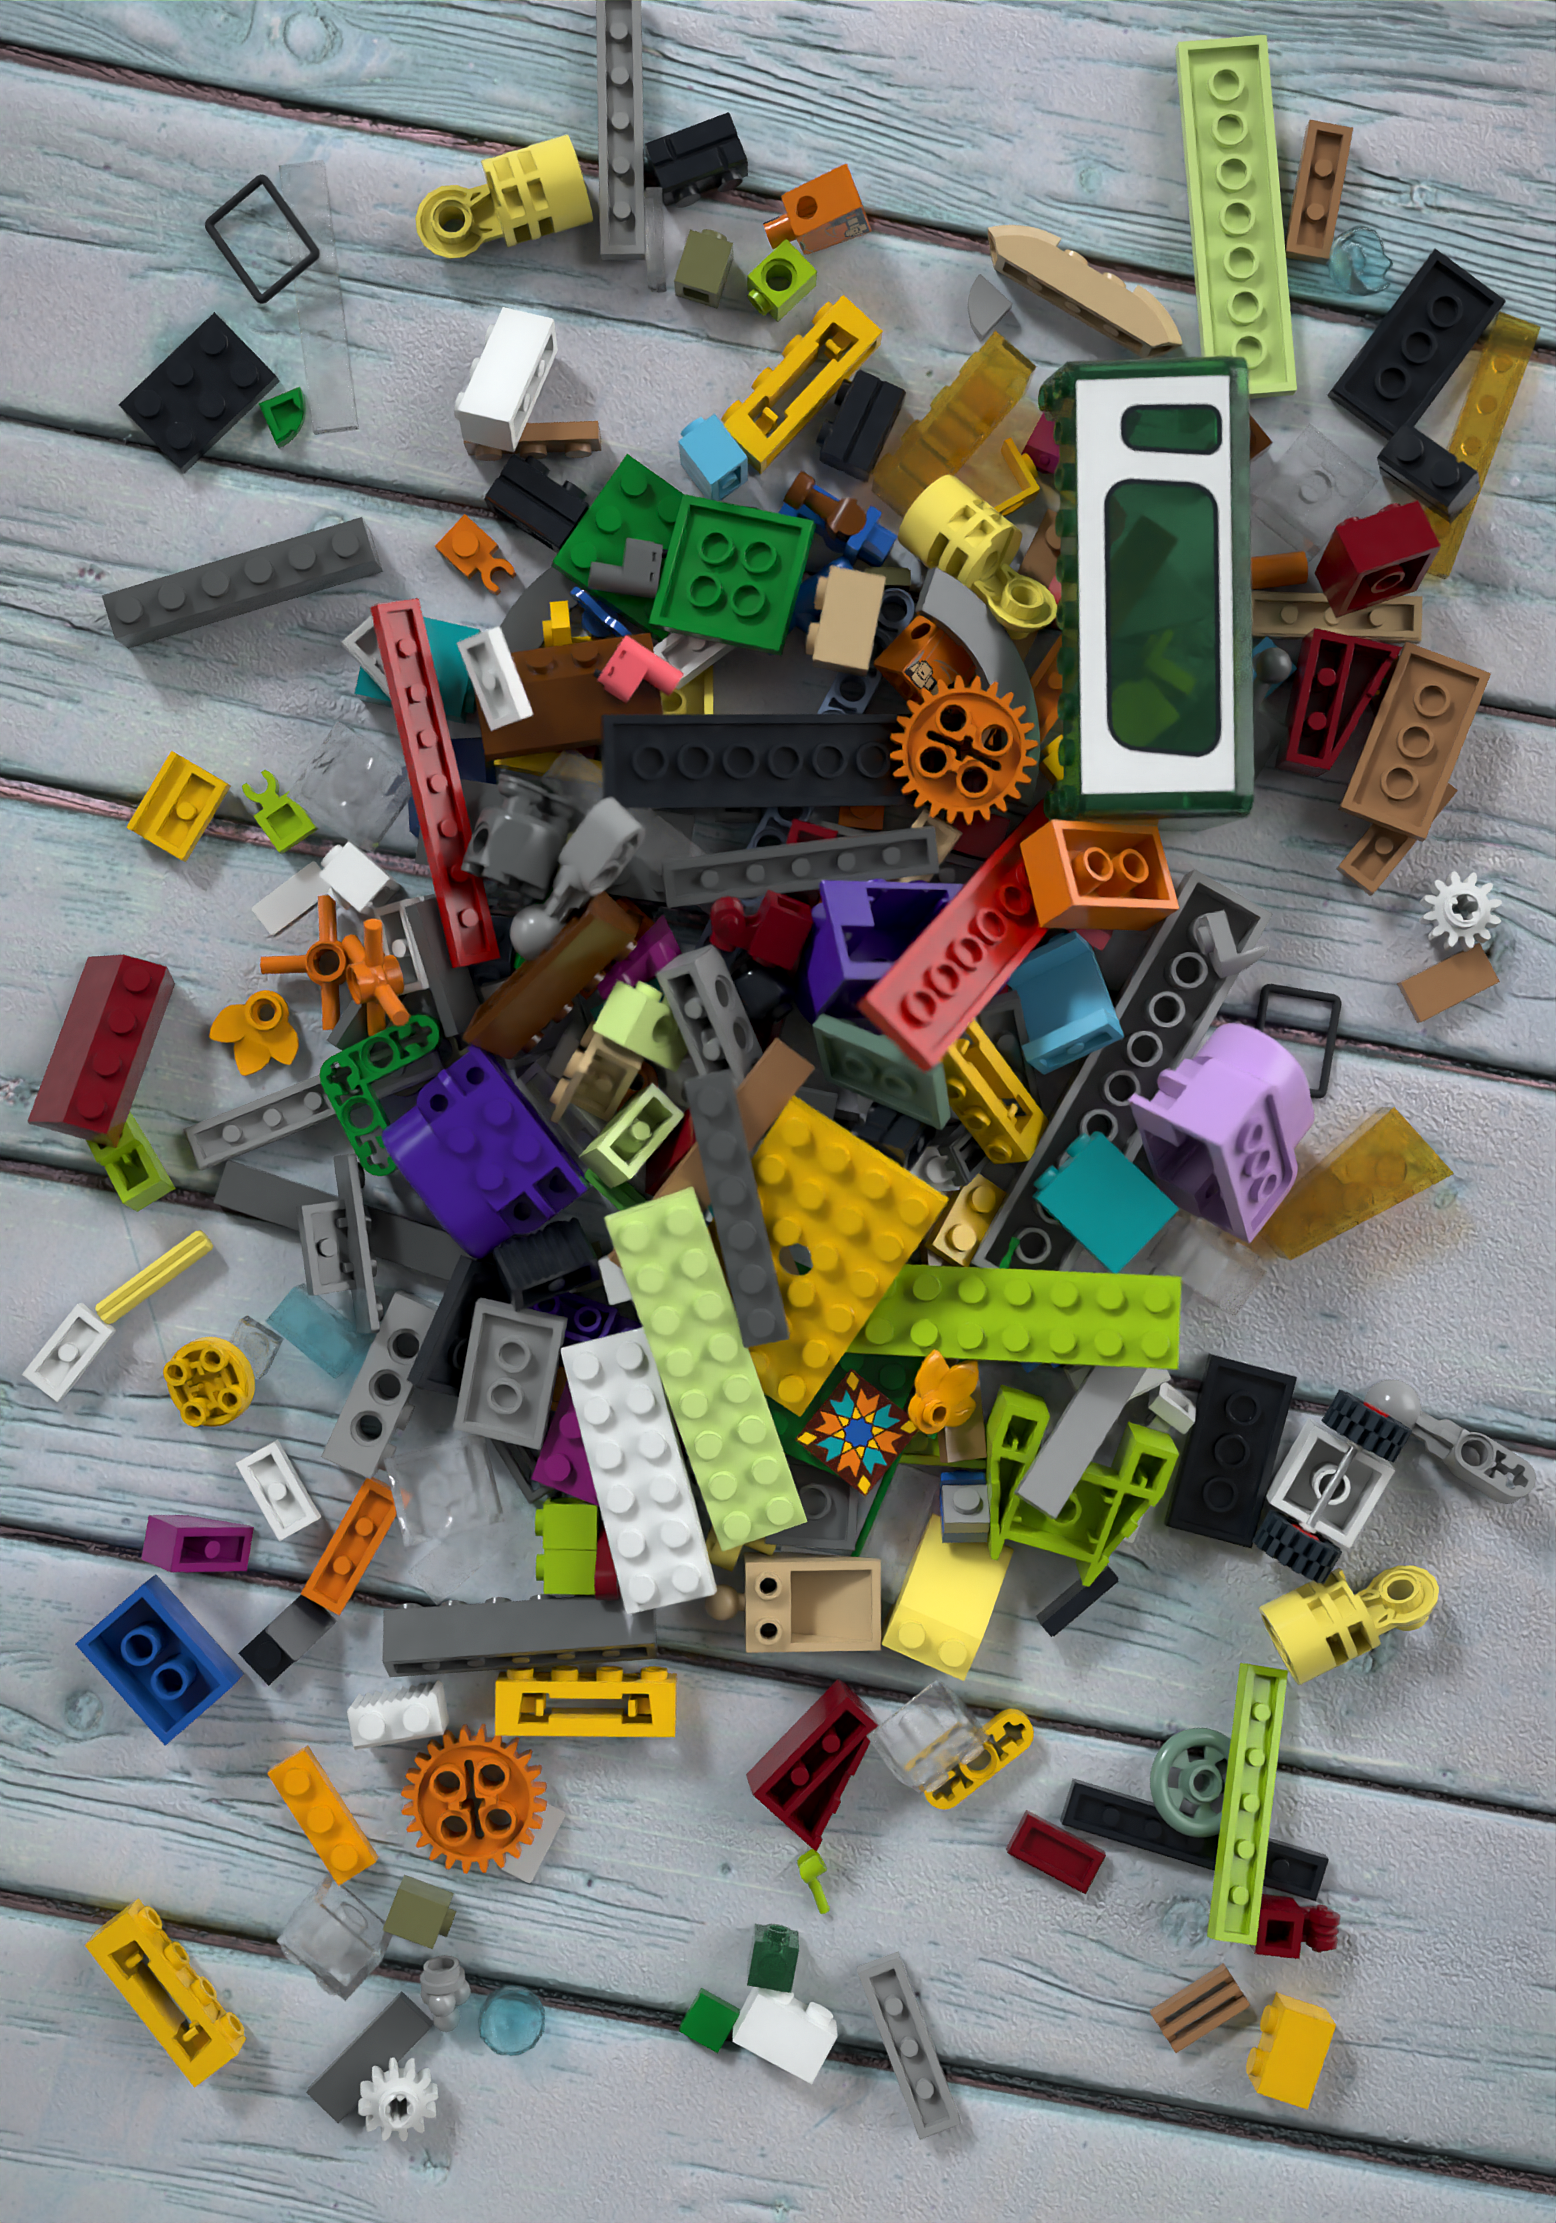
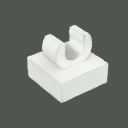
[1146,1382,1196,1434]

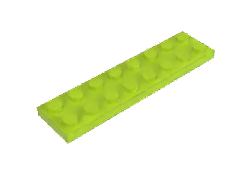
[845,1264,1182,1370]

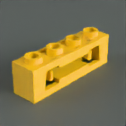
[721,295,883,474]
[939,1019,1049,1164]
[495,1665,677,1737]
[84,1898,246,2088]

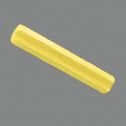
[95,1230,213,1324]

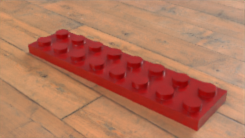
[857,795,1073,1074]

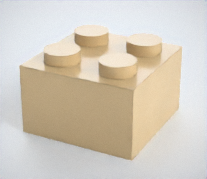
[806,566,886,677]

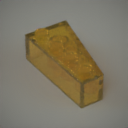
[871,330,1037,519]
[1258,1107,1454,1261]

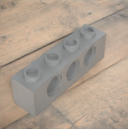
[656,944,786,1117]
[321,1289,438,1479]

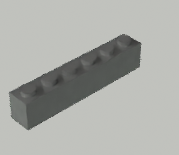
[102,517,383,649]
[382,1593,658,1677]

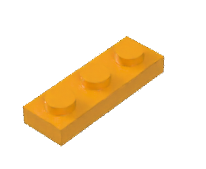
[267,1745,379,1886]

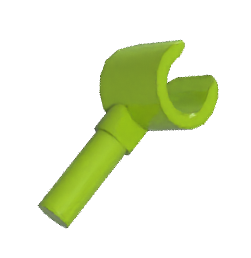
[797,1849,830,1914]

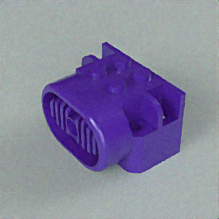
[794,879,1010,1036]
[381,1045,593,1259]

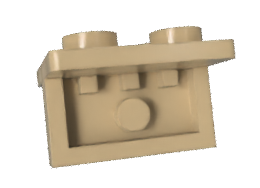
[549,1021,645,1124]

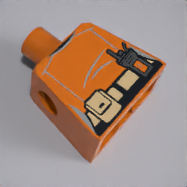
[763,163,872,254]
[873,615,976,714]

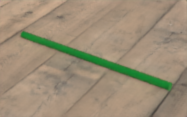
[850,1416,912,1557]

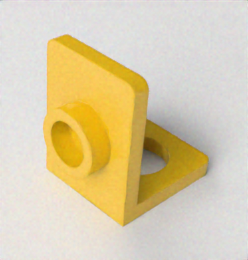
[994,437,1040,517]

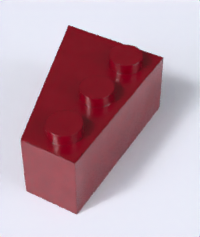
[1275,628,1403,777]

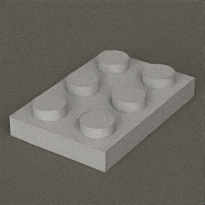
[453,1298,568,1450]

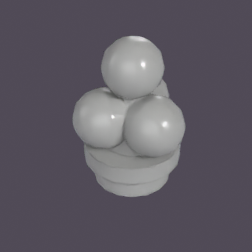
[420,1955,471,2032]

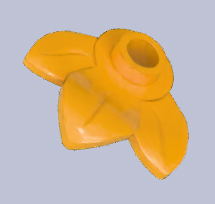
[209,990,299,1076]
[908,1350,979,1434]

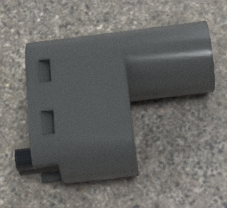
[588,538,668,599]

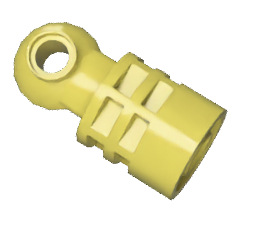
[415,134,593,259]
[898,474,1057,639]
[1258,1565,1439,1685]

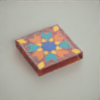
[794,1369,918,1497]

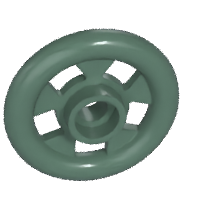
[1150,1728,1231,1838]

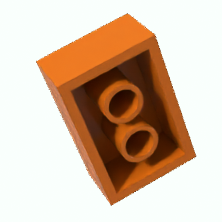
[1020,820,1179,931]

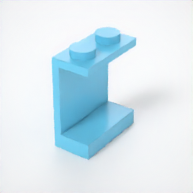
[1007,931,1124,1075]

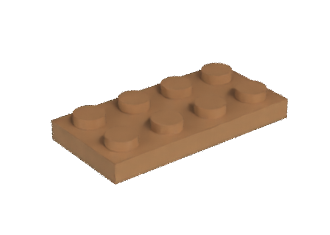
[1338,642,1491,842]

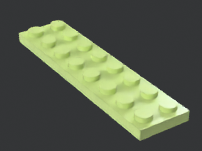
[1175,35,1297,401]
[605,1187,808,1552]

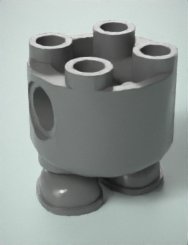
[461,774,579,901]

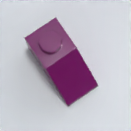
[141,1515,254,1572]

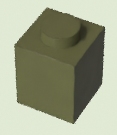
[674,229,733,309]
[382,1874,457,1949]

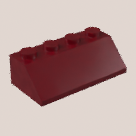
[27,954,175,1148]

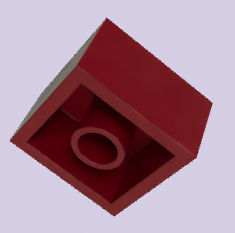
[1314,500,1441,618]

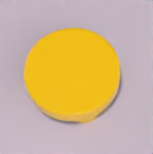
[163,1337,255,1427]

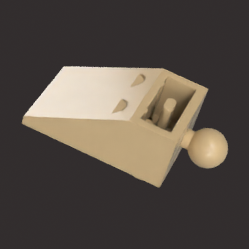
[705,1552,881,1653]

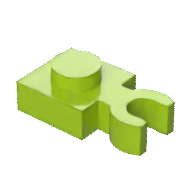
[242,769,318,854]

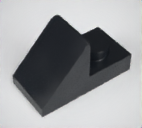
[238,1595,337,1686]

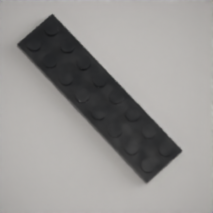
[601,714,961,809]

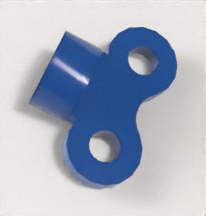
[570,586,632,639]

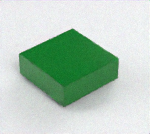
[679,1988,740,2053]

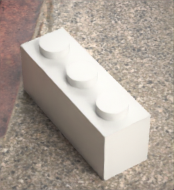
[454,307,558,452]

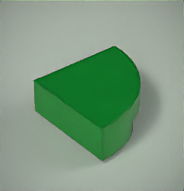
[259,386,306,449]

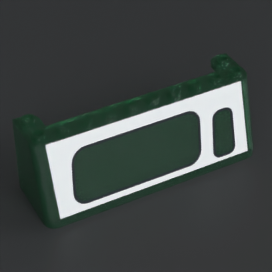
[1038,356,1254,832]

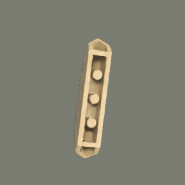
[988,225,1183,360]

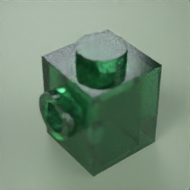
[747,1924,799,1993]

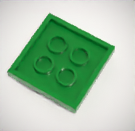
[551,454,683,642]
[649,494,816,656]

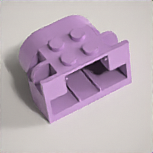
[1129,1023,1315,1244]

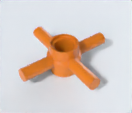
[260,895,385,1030]
[342,919,410,1036]

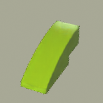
[86,1112,175,1212]

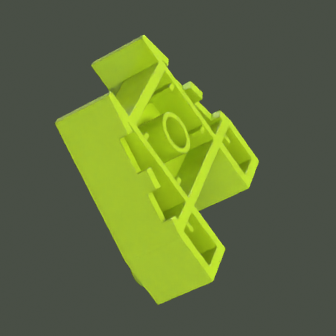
[986,1385,1179,1587]

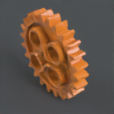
[890,675,1038,826]
[401,1724,548,1874]

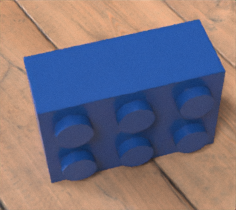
[75,1574,244,1746]

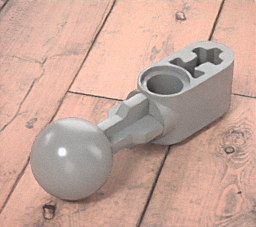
[510,798,646,961]
[1364,1379,1536,1504]

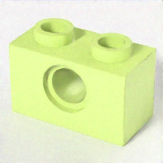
[592,981,688,1072]
[578,1083,685,1188]

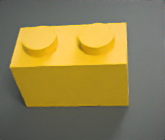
[1246,1992,1336,2110]

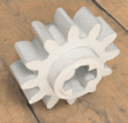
[1419,871,1502,952]
[358,2057,438,2142]

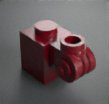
[944,769,1010,862]
[710,889,813,970]
[1249,1894,1341,1959]

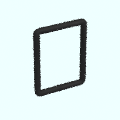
[205,174,320,304]
[1255,984,1341,1099]

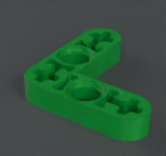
[319,1014,444,1176]

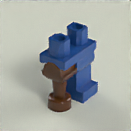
[778,471,898,567]

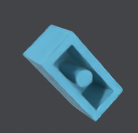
[678,414,748,501]

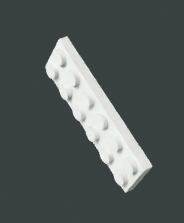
[560,1327,717,1615]

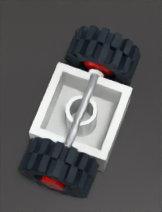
[1252,1389,1412,1584]

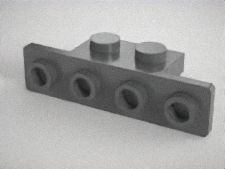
[296,1153,383,1334]

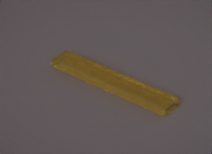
[1424,312,1541,580]

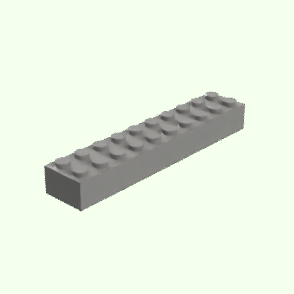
[971,869,1273,1272]

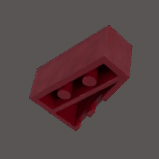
[746,1678,879,1852]

